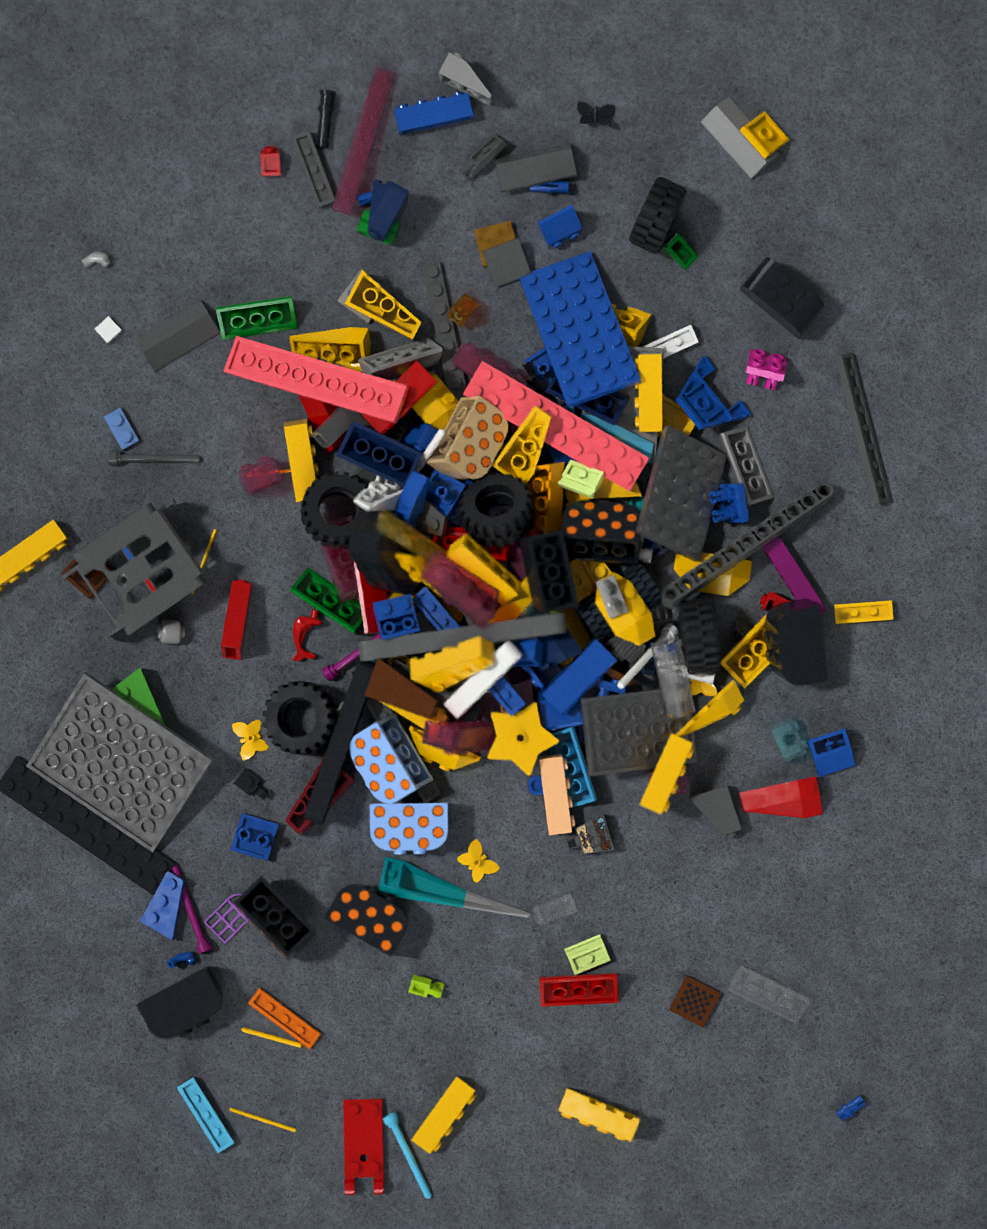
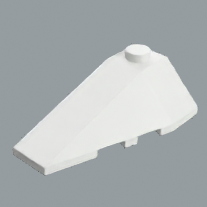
[354,475,404,511]

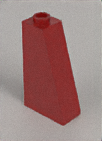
[221,580,252,660]

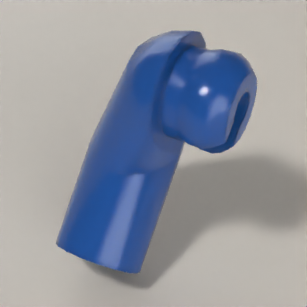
[167,951,196,969]

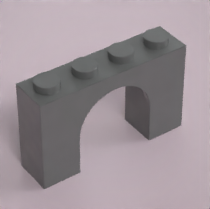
[311,407,377,487]

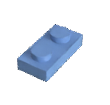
[104,408,139,450]

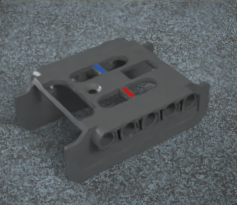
[62,499,218,639]

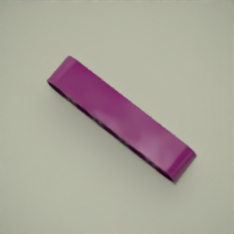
[762,537,826,614]

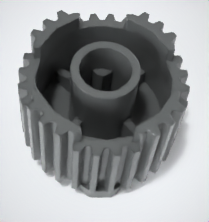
[603,634,647,669]

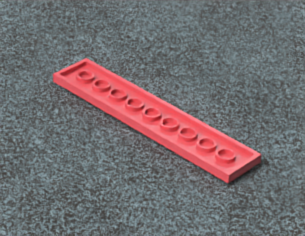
[224,336,409,424]
[463,361,649,491]

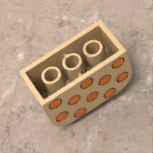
[427,396,508,480]

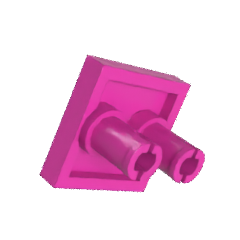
[745,349,788,390]

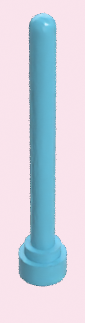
[382,1111,432,1199]

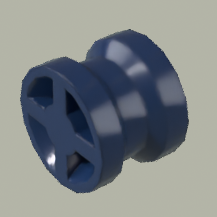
[639,657,658,675]

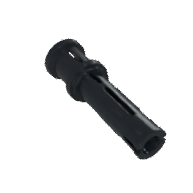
[316,90,336,149]

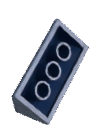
[545,375,630,426]
[336,421,423,487]

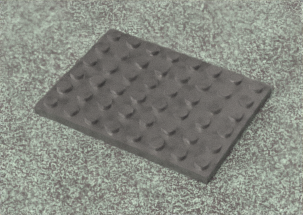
[26,672,213,853]

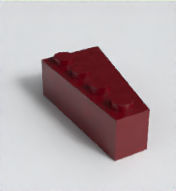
[285,755,356,836]

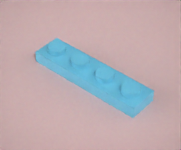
[177,1077,235,1153]

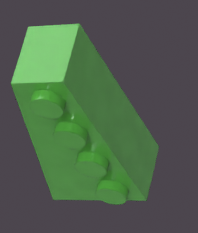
[112,668,167,727]

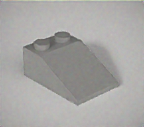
[439,53,492,106]

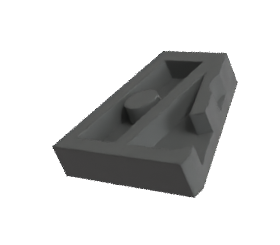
[415,499,449,536]

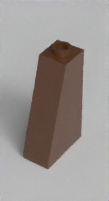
[365,659,440,720]

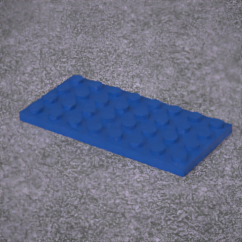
[519,251,641,408]

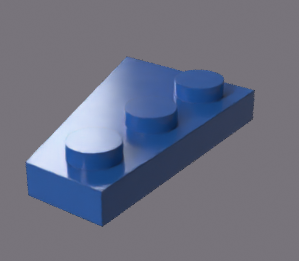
[140,871,185,940]

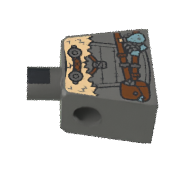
[567,815,614,854]

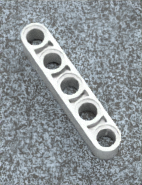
[444,640,523,719]

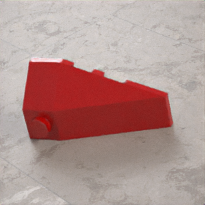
[739,776,822,818]

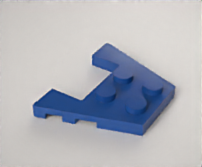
[676,356,751,430]

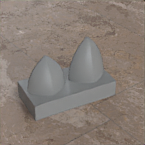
[596,575,629,619]

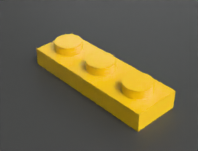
[834,600,893,624]

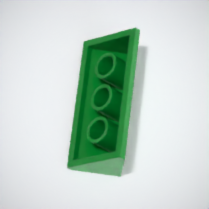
[216,296,297,340]
[290,568,363,634]

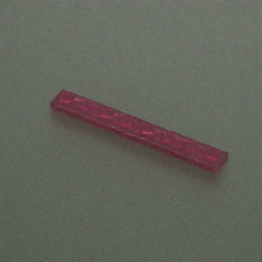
[332,67,394,215]

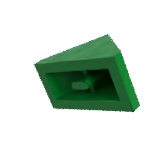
[663,233,698,270]

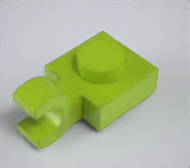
[408,974,444,998]

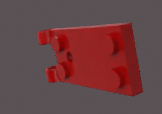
[343,1099,384,1195]

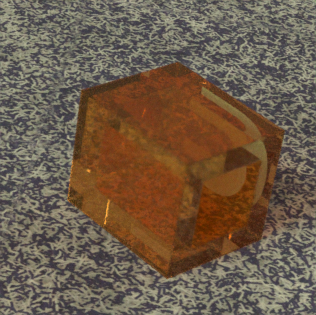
[447,293,479,328]

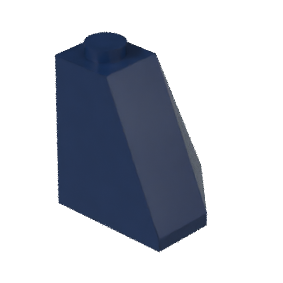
[367,180,409,242]
[535,613,583,672]

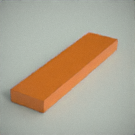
[248,988,322,1049]

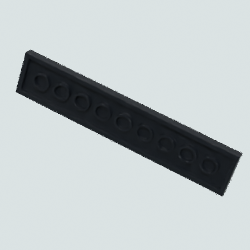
[0,756,176,896]

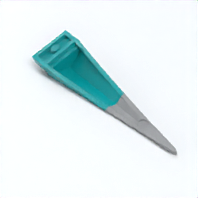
[378,857,530,918]

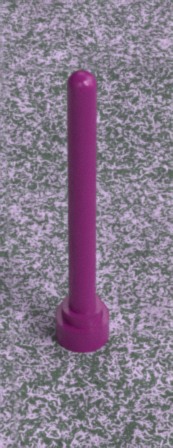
[322,633,381,681]
[172,865,213,954]

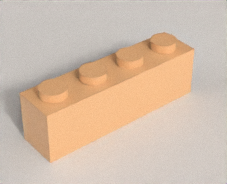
[539,754,575,835]

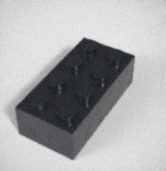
[519,530,579,615]

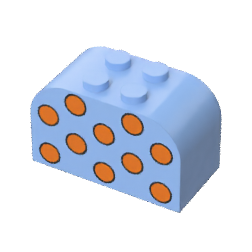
[349,713,433,803]
[370,803,449,854]

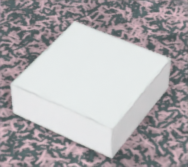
[95,316,122,343]

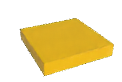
[740,111,790,159]

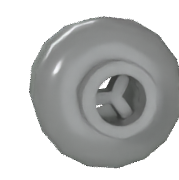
[156,619,185,644]

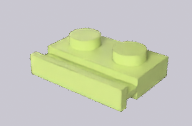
[558,459,605,499]
[564,934,610,975]

